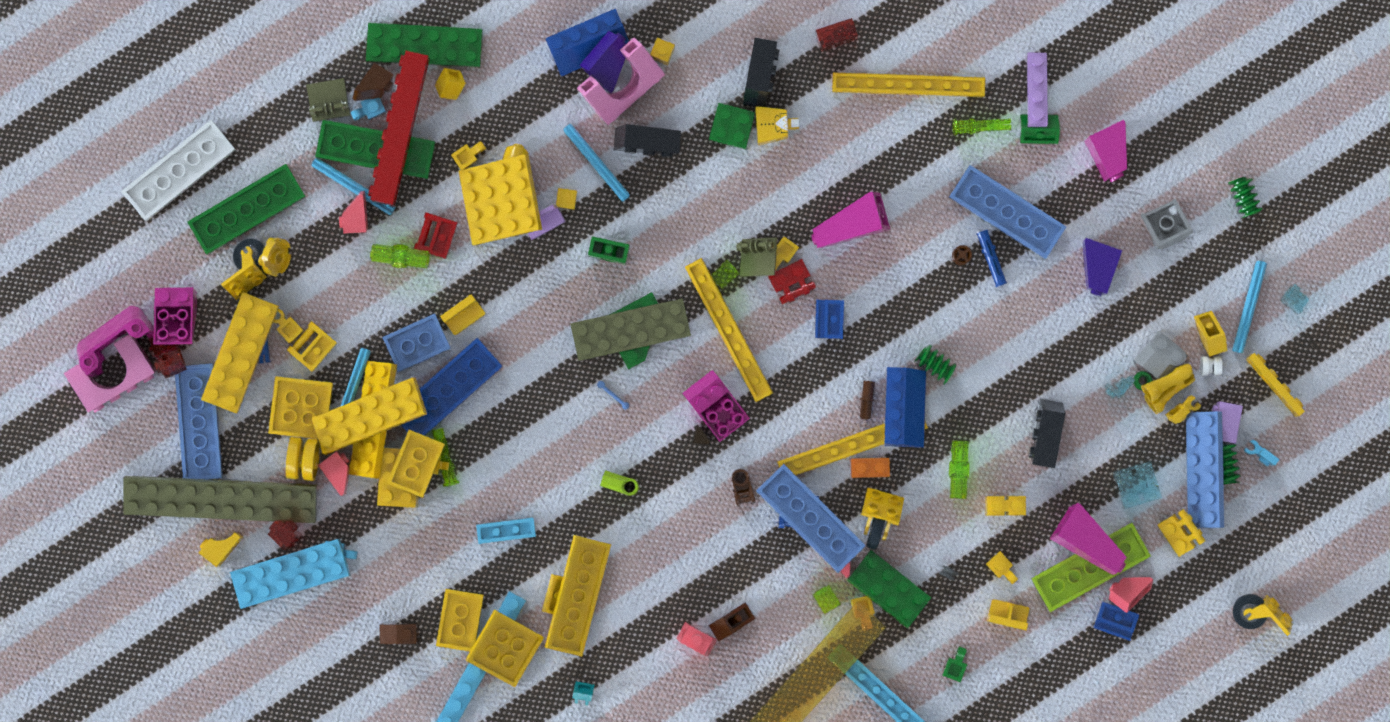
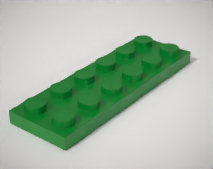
[366,23,483,68]
[315,120,436,179]
[187,164,306,255]

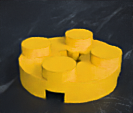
[258,238,291,277]

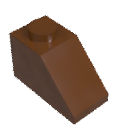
[352,63,394,101]
[708,602,755,642]
[379,623,419,644]

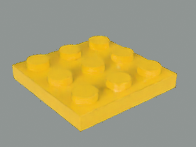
[268,376,333,439]
[465,609,544,687]

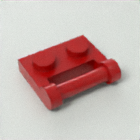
[413,212,458,259]

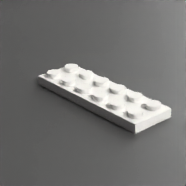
[121,120,236,222]

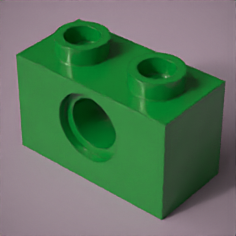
[588,236,630,265]

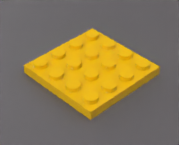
[459,154,542,246]

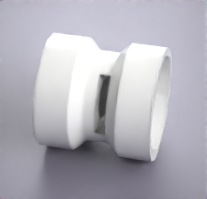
[1200,356,1222,376]

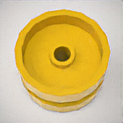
[286,437,320,481]

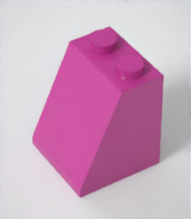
[1084,119,1127,183]

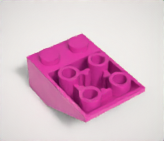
[153,287,197,345]
[682,370,750,442]

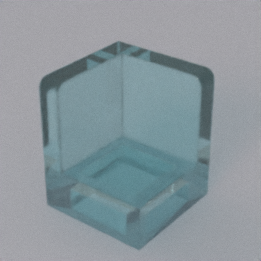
[1280,284,1309,314]

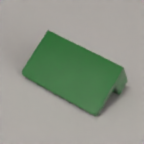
[1020,114,1060,144]

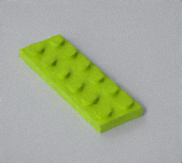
[1031,522,1151,612]

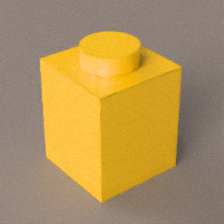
[650,38,675,66]

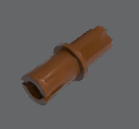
[860,381,875,419]

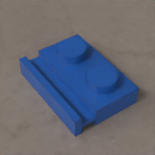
[815,299,844,339]
[1093,602,1139,641]

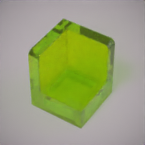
[711,259,740,290]
[812,584,841,614]

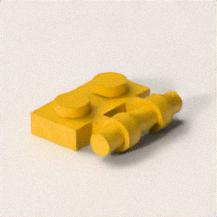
[1157,509,1206,557]

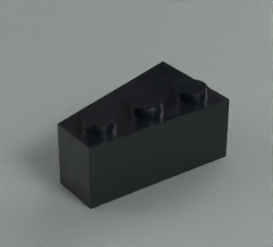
[743,38,780,107]
[613,124,681,158]
[1028,399,1066,468]

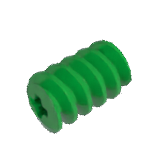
[1228,176,1263,219]
[914,344,957,385]
[1223,444,1241,485]

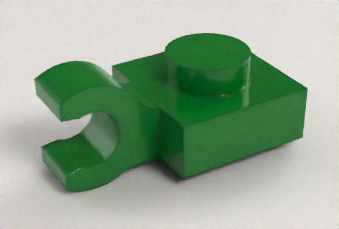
[942,646,967,683]

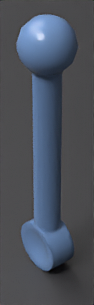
[597,381,630,410]

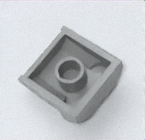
[1141,199,1193,249]
[1133,331,1188,379]

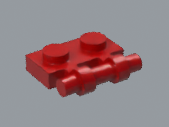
[768,259,816,305]

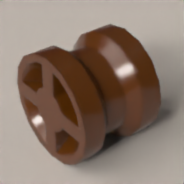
[952,245,972,265]

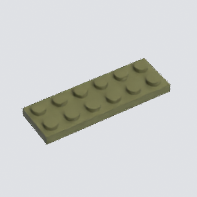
[570,298,691,361]

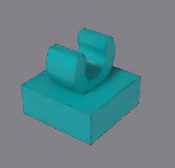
[572,681,594,706]

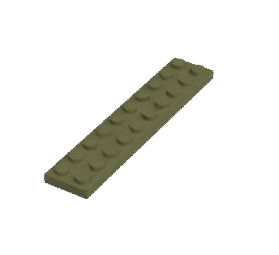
[123,476,317,523]

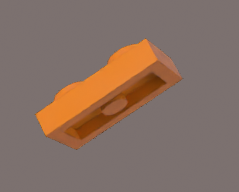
[851,458,890,478]

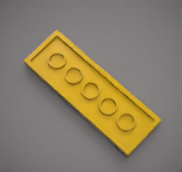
[201,292,279,414]
[349,361,397,479]
[312,377,427,455]
[545,535,611,657]

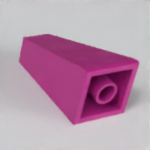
[812,192,891,248]
[1050,503,1127,575]

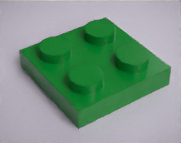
[709,103,755,150]

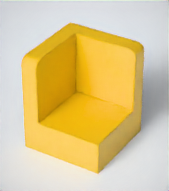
[435,68,466,100]

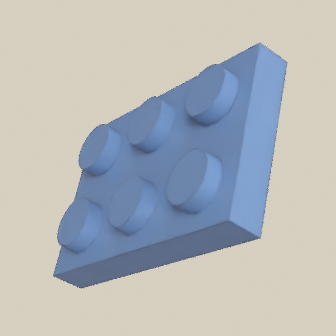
[382,314,451,372]

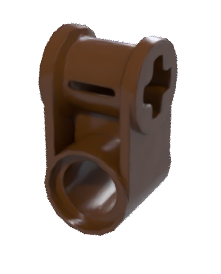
[731,469,756,507]

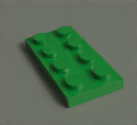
[847,550,931,628]

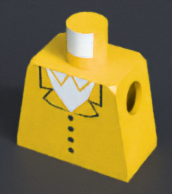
[755,107,799,145]

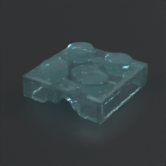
[1113,461,1162,509]

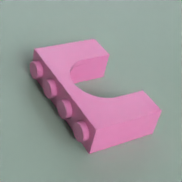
[577,38,665,125]
[63,334,156,413]

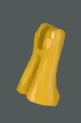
[1141,364,1195,414]

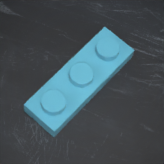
[476,518,536,544]

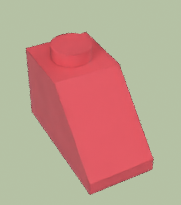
[339,191,368,234]
[318,451,350,496]
[1109,577,1153,613]

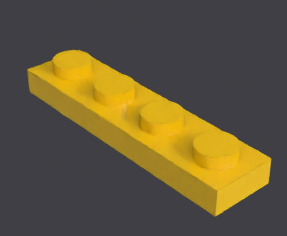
[1245,353,1305,417]

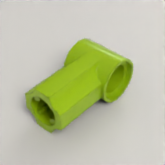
[600,470,640,496]

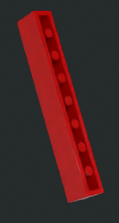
[368,51,430,207]

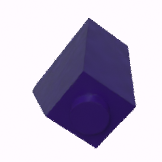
[579,31,626,93]
[1082,238,1122,297]

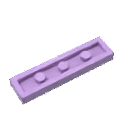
[1027,52,1048,127]

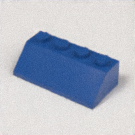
[545,8,629,77]
[885,367,926,448]

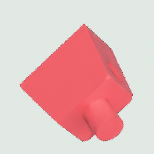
[676,622,717,656]

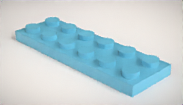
[230,539,351,609]

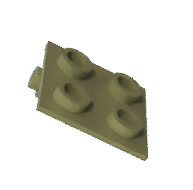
[306,78,350,122]
[736,237,777,277]

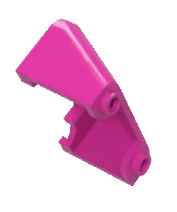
[77,306,154,378]

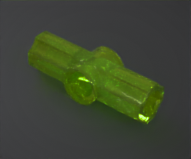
[370,244,430,269]
[949,441,970,499]

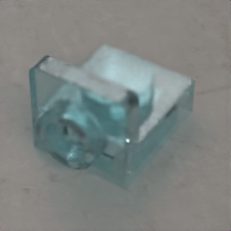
[1104,376,1135,399]

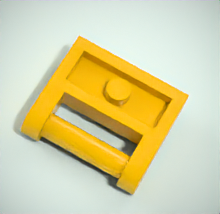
[287,321,337,372]

